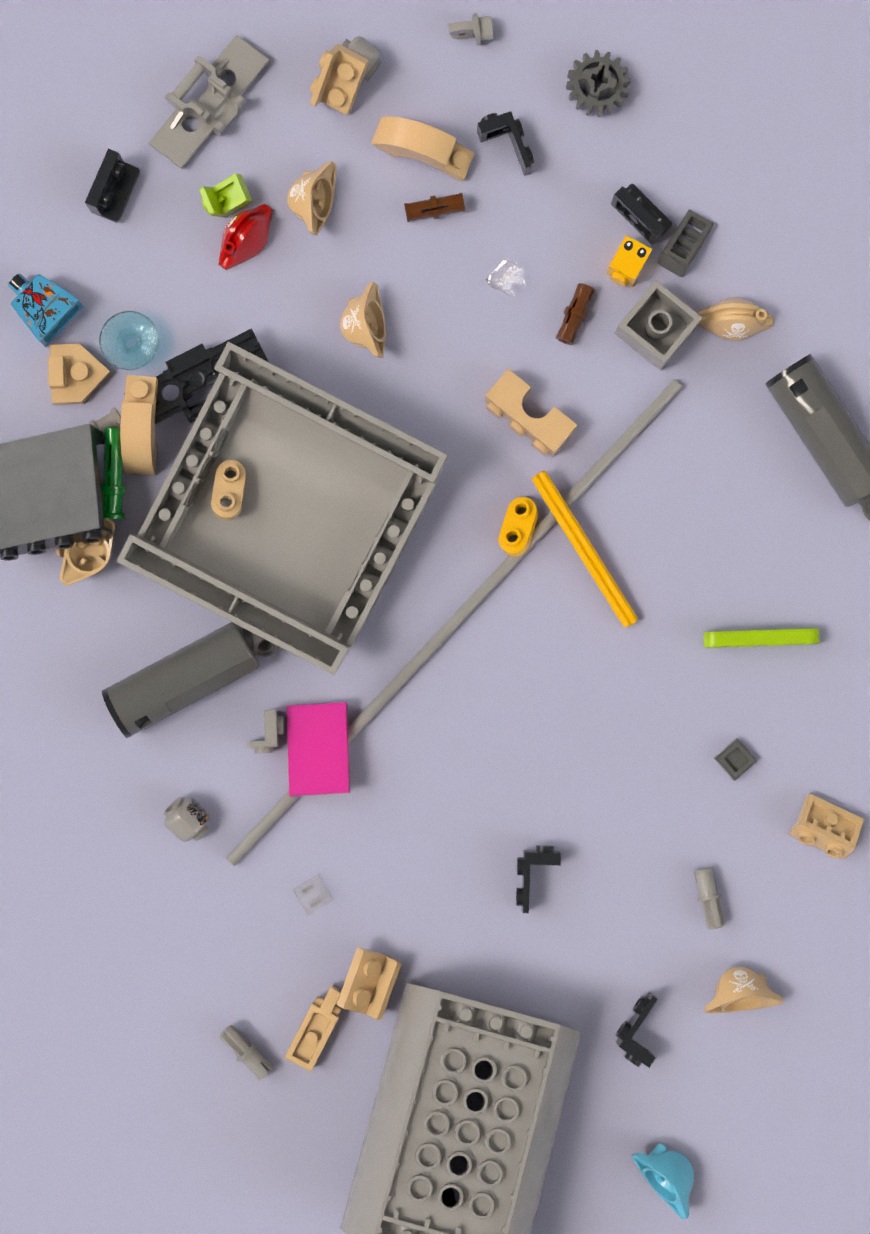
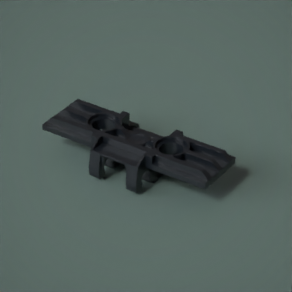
[124,328,269,425]

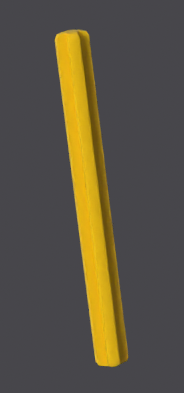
[532,471,638,627]

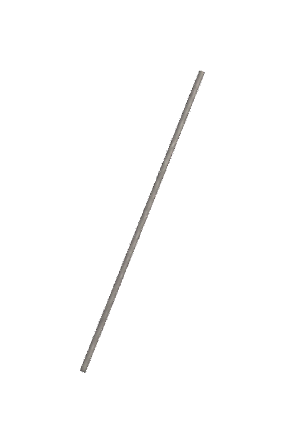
[226,380,682,866]

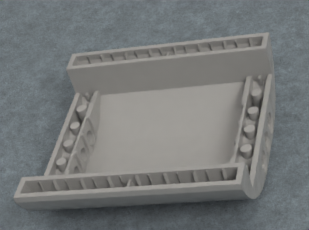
[116,342,448,675]

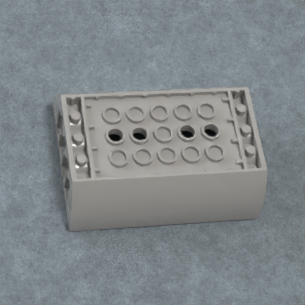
[340,983,582,1234]

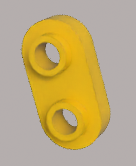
[498,497,539,556]

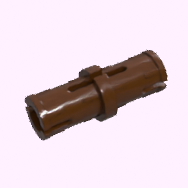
[404,193,465,222]
[556,283,595,345]

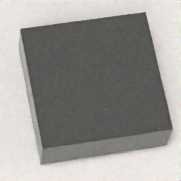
[714,738,757,781]

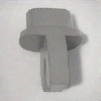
[448,13,493,45]

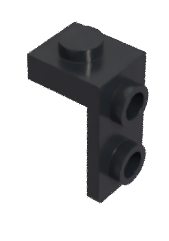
[477,111,534,176]
[516,845,561,913]
[615,992,658,1068]

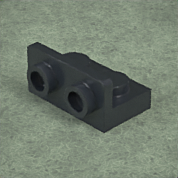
[85,148,140,223]
[611,184,672,245]

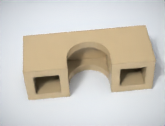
[484,369,577,457]

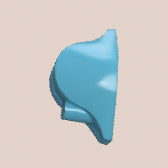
[631,1143,694,1219]

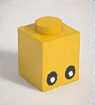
[607,235,652,287]

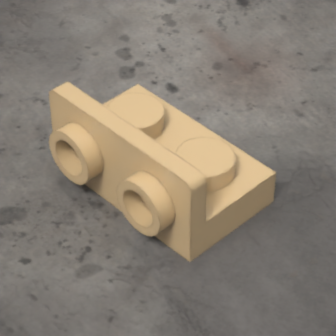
[310,43,370,115]
[789,793,864,859]
[337,947,401,1020]

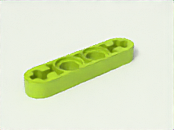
[703,628,820,648]

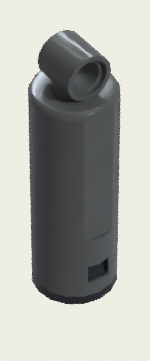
[765,354,870,520]
[102,622,280,738]

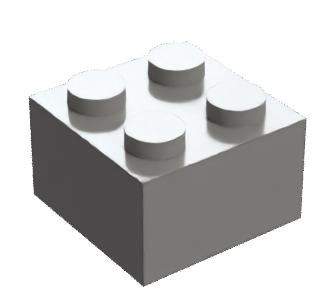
[614,280,702,370]

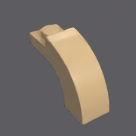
[371,116,474,181]
[120,375,158,476]

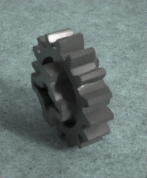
[566,50,631,117]

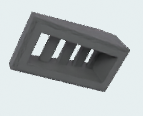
[658,209,715,277]

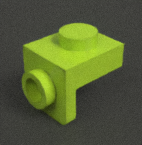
[199,173,252,218]

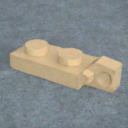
[284,985,342,1072]

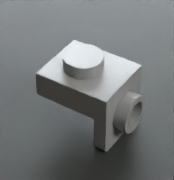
[247,710,285,753]

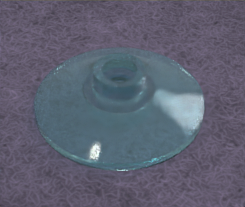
[99,311,159,370]

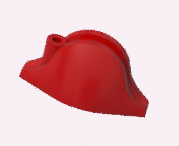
[218,204,273,270]

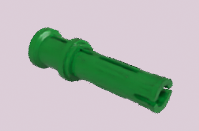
[100,427,126,519]

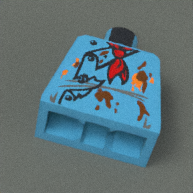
[8,273,84,347]

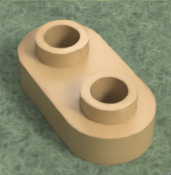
[211,460,246,521]

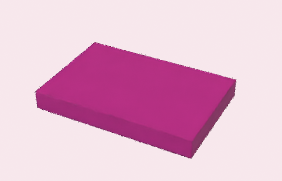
[287,702,351,797]

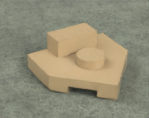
[48,343,112,405]

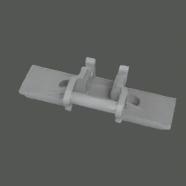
[149,35,269,169]

